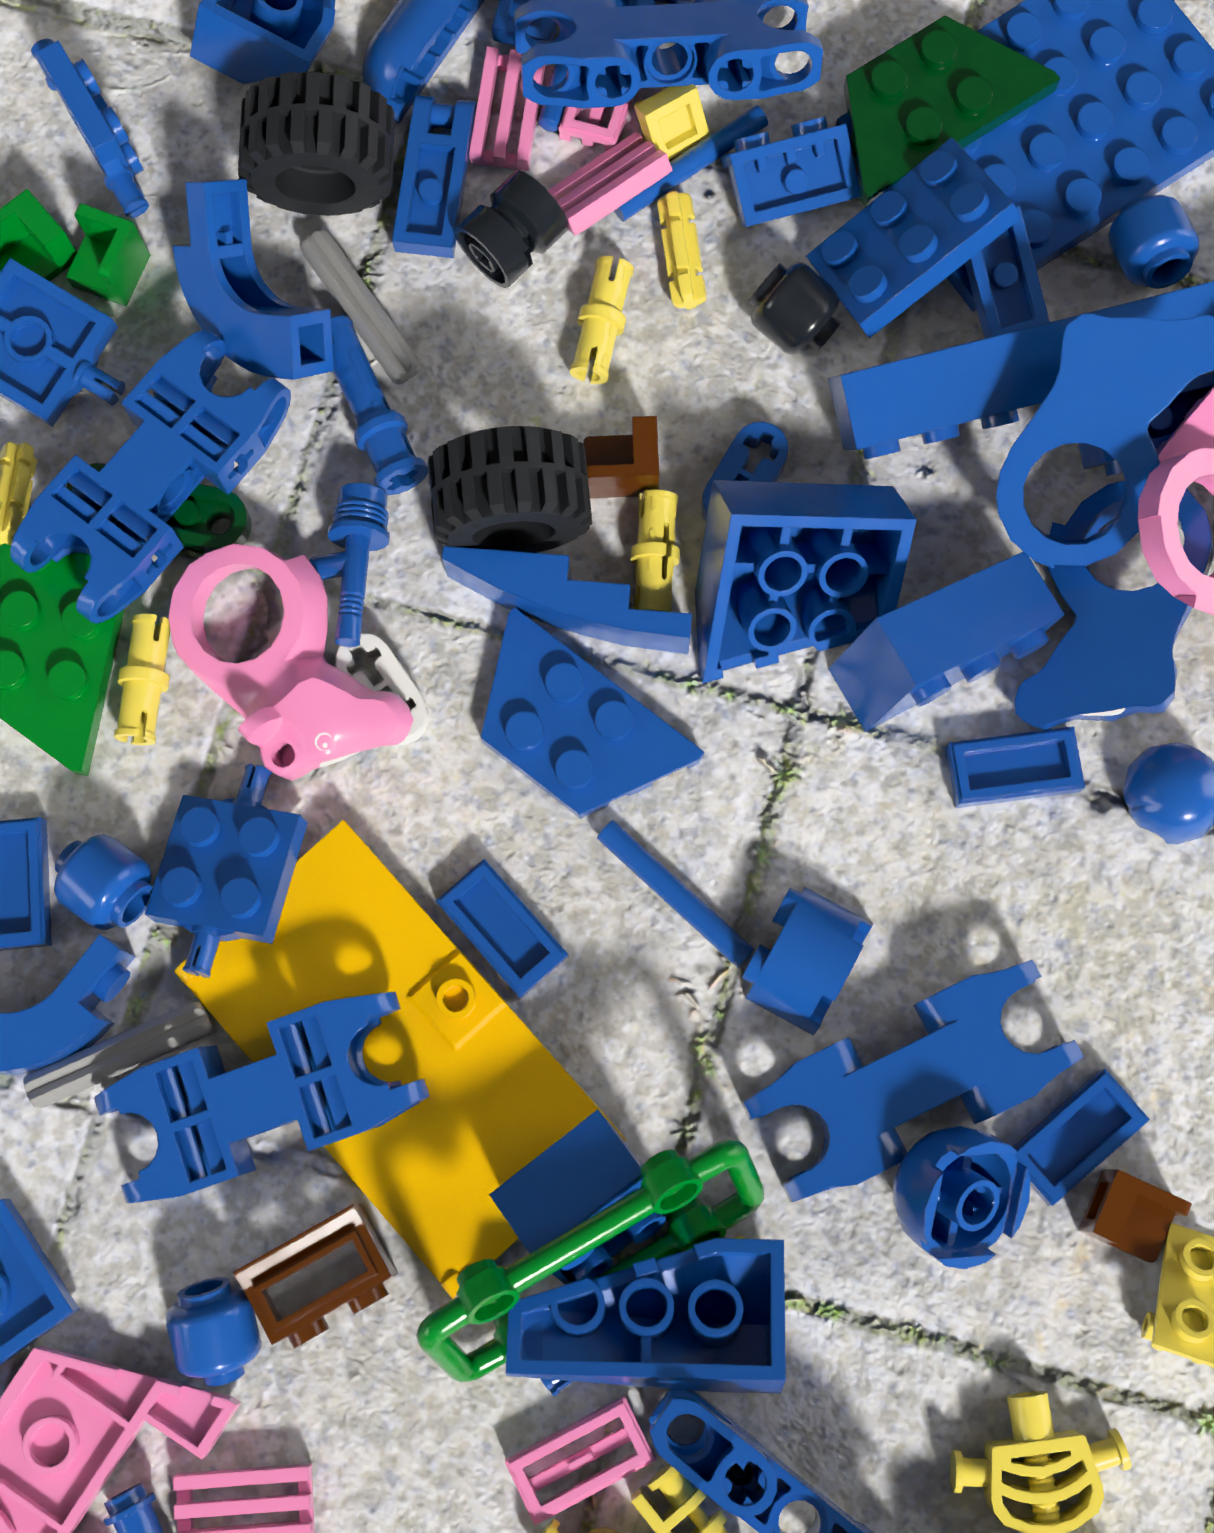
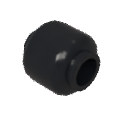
[748,262,841,355]

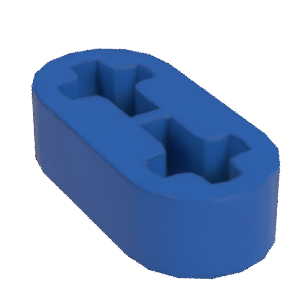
[701,422,788,522]

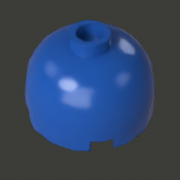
[893,1126,1031,1269]

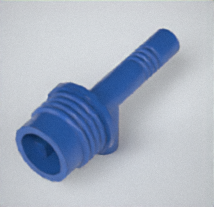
[309,483,390,647]

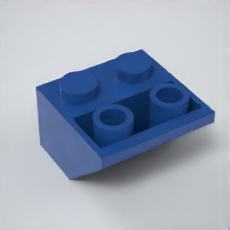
[489,1109,668,1285]

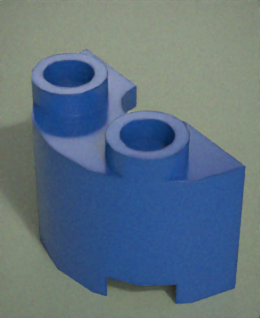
[742,887,873,1036]

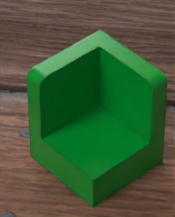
[0,189,77,281]
[66,203,151,307]

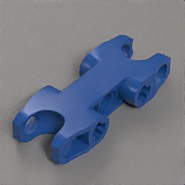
[514,0,823,108]
[741,959,1084,1202]
[648,1389,874,1533]

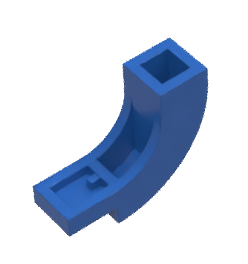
[173,178,334,380]
[0,934,135,1075]

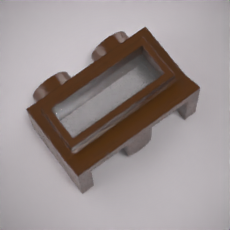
[233,1203,398,1349]

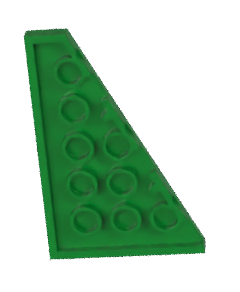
[0,543,126,776]

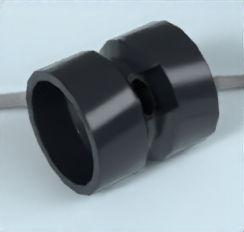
[454,170,569,288]

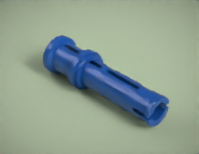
[331,315,428,496]

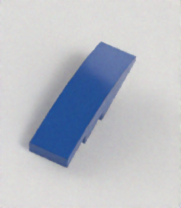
[442,546,692,654]

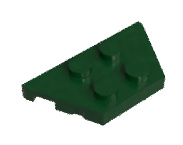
[844,15,1060,207]

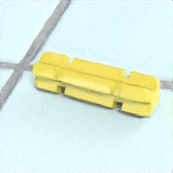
[657,191,707,310]
[0,442,37,545]

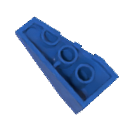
[190,0,336,84]
[505,1238,786,1394]

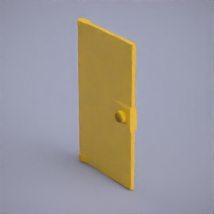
[174,820,627,1299]

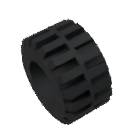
[238,71,395,216]
[428,426,592,553]

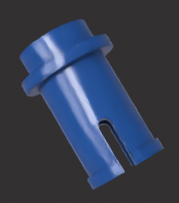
[103,1483,164,1533]

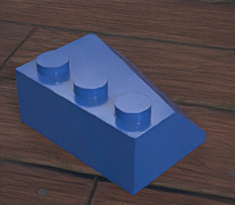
[695,480,917,684]

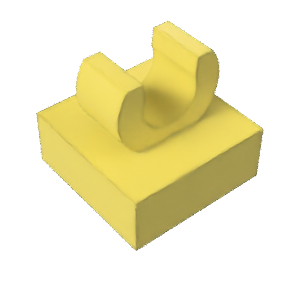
[634,84,710,160]

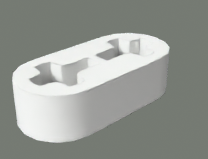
[336,634,429,745]

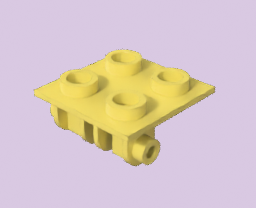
[1141,1223,1214,1369]

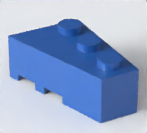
[828,552,1065,733]

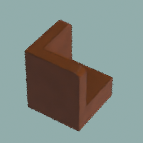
[583,416,659,498]
[1078,1169,1192,1263]

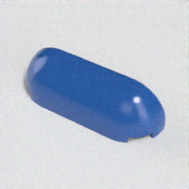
[362,0,485,124]

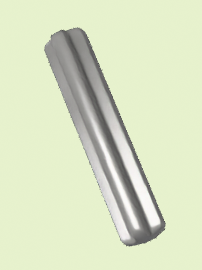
[300,229,420,384]
[23,1002,213,1108]

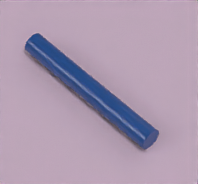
[614,105,768,222]
[596,820,755,968]

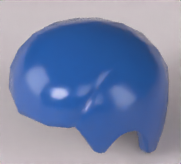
[1122,742,1214,844]

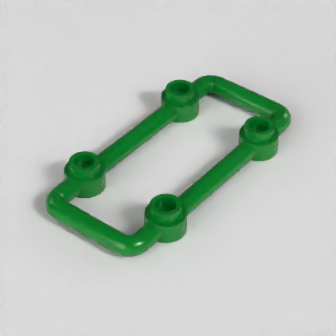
[416,1139,764,1382]

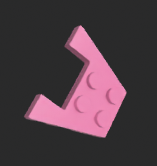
[0,1346,242,1533]

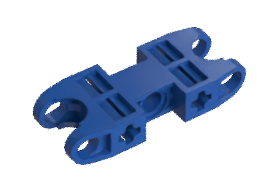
[10,330,291,623]
[94,992,430,1203]

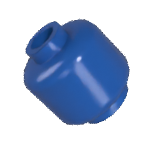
[1108,195,1199,289]
[54,834,153,931]
[166,1277,262,1386]

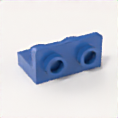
[721,116,860,228]

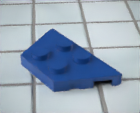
[481,607,705,819]

